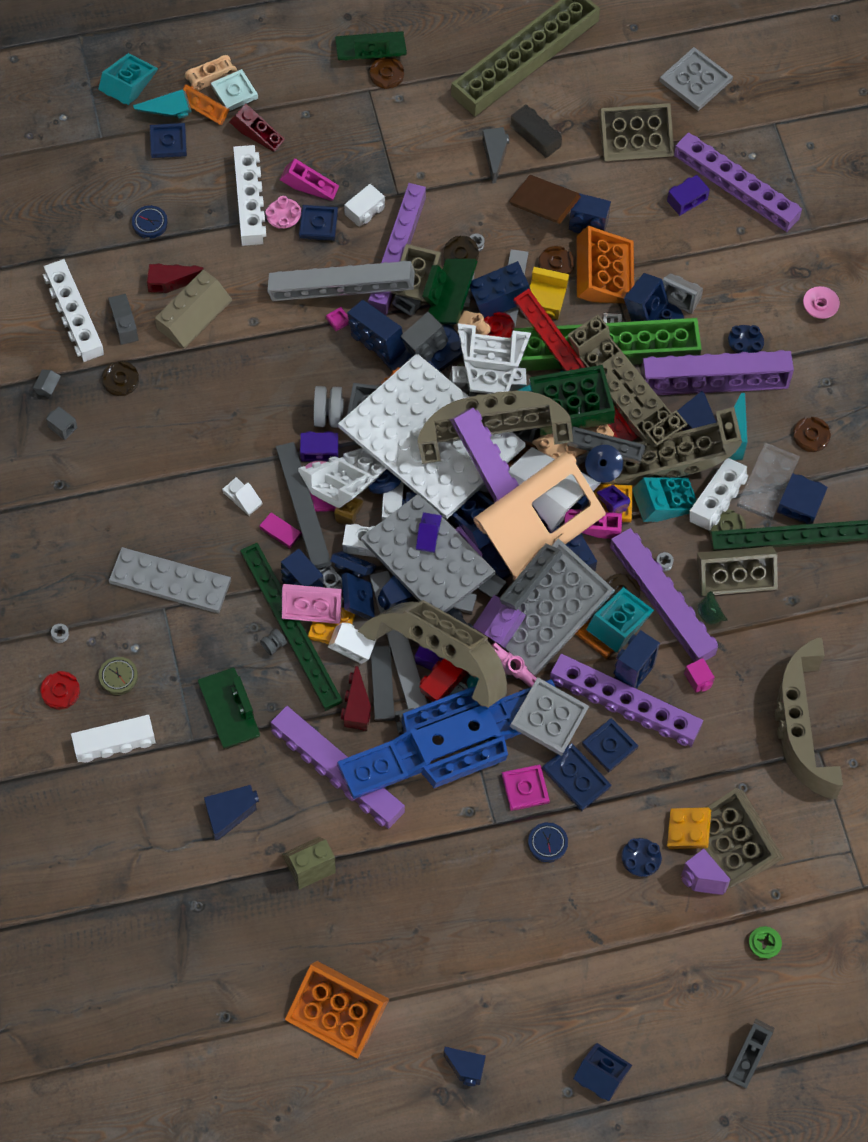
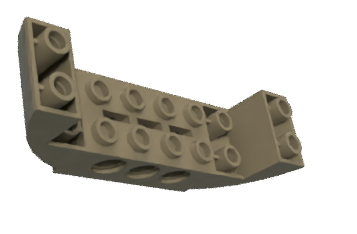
[568,314,688,447]
[358,600,507,708]

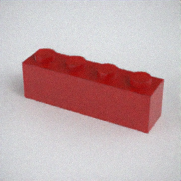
[419,658,469,702]

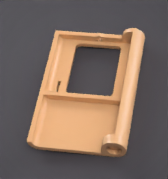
[474,452,606,581]

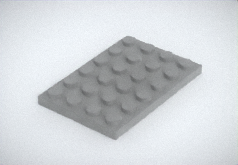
[361,493,495,613]
[505,538,615,676]

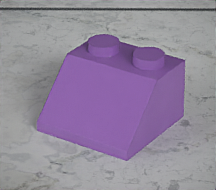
[473,595,526,648]
[681,849,730,895]

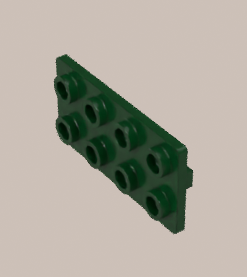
[335,31,407,61]
[422,259,478,324]
[198,667,260,749]

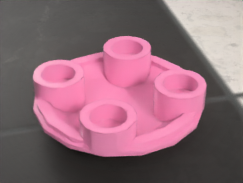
[265,196,302,229]

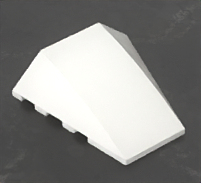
[457,323,531,394]
[508,447,601,532]
[298,448,387,508]

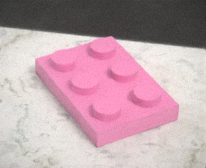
[282,584,342,624]

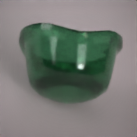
[698,591,728,625]

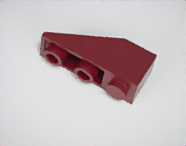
[229,103,285,152]
[147,263,204,293]
[341,666,371,731]

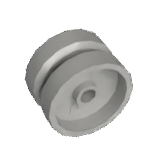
[314,386,344,428]

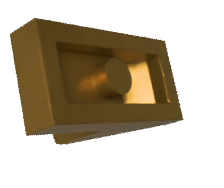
[334,498,364,525]

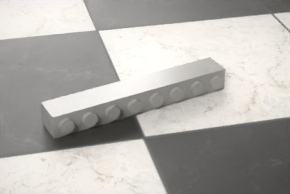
[267,261,415,301]

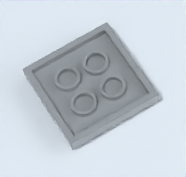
[659,47,733,111]
[510,677,589,756]

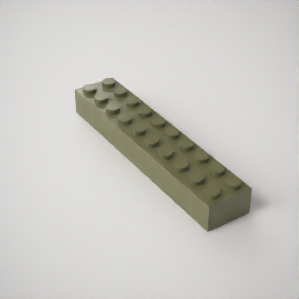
[451,0,600,116]

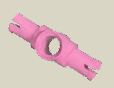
[491,642,537,687]

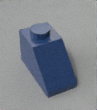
[443,1047,486,1086]

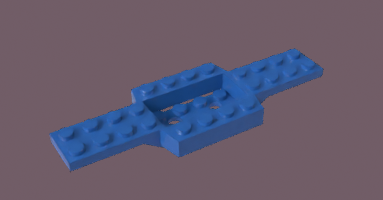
[337,679,555,799]

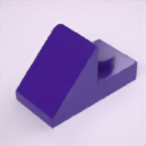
[597,485,630,513]
[416,512,442,553]

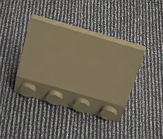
[598,103,674,162]
[704,788,784,889]

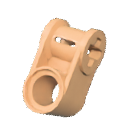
[454,311,491,335]

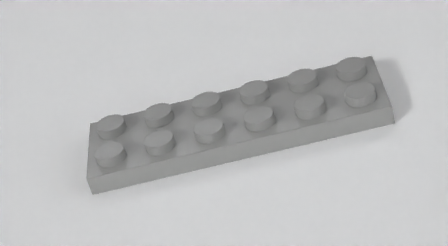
[109,547,231,614]

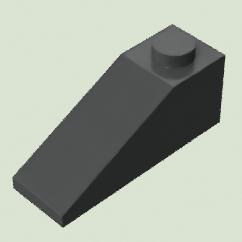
[482,127,509,183]
[108,294,139,345]
[727,1019,775,1088]

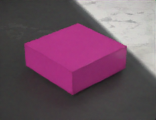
[326,307,349,331]

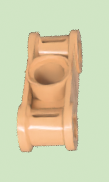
[185,55,237,91]

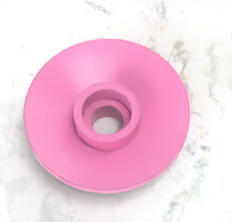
[803,286,840,319]

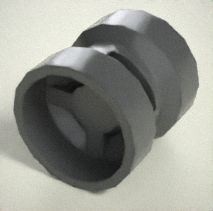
[260,628,287,655]

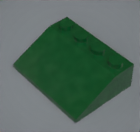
[529,365,615,436]

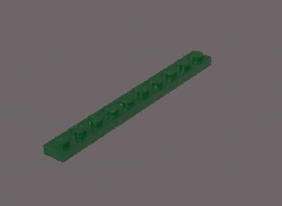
[710,520,868,551]
[240,542,343,711]

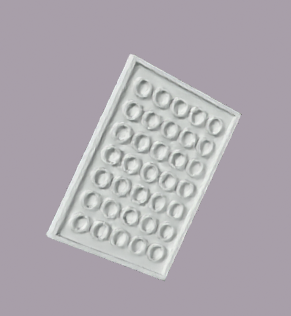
[338,354,525,519]

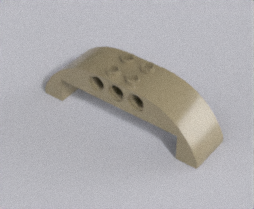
[417,391,573,464]
[588,407,742,486]
[775,638,843,799]

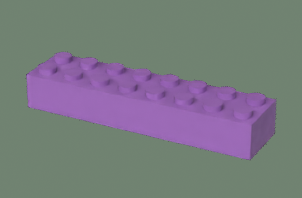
[641,350,794,395]

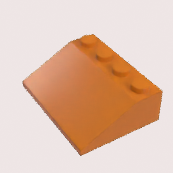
[577,226,634,304]
[285,961,389,1059]

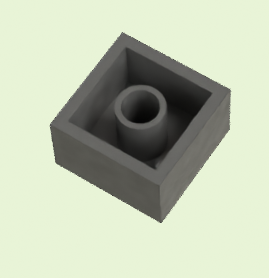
[401,312,449,362]

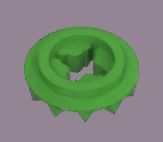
[749,926,782,959]

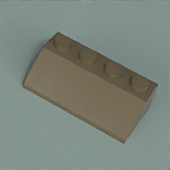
[155,270,232,349]
[697,546,778,596]

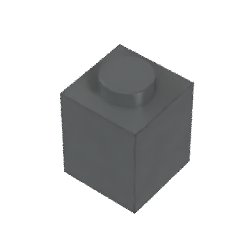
[46,407,77,440]

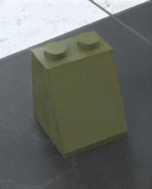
[282,837,336,890]

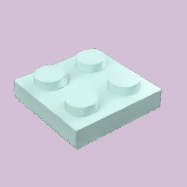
[211,69,258,111]

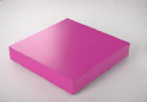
[501,764,550,811]

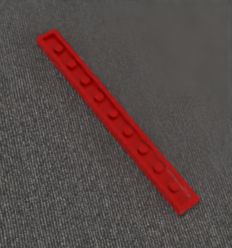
[513,288,637,442]

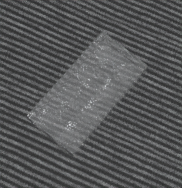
[737,443,800,520]

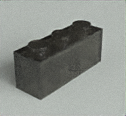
[510,105,562,158]

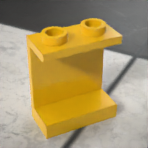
[530,267,569,320]

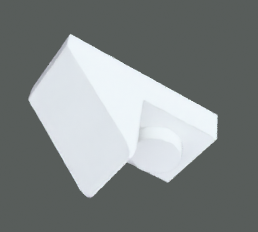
[222,477,263,516]

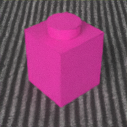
[684,658,715,693]

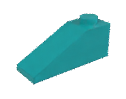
[133,89,192,119]

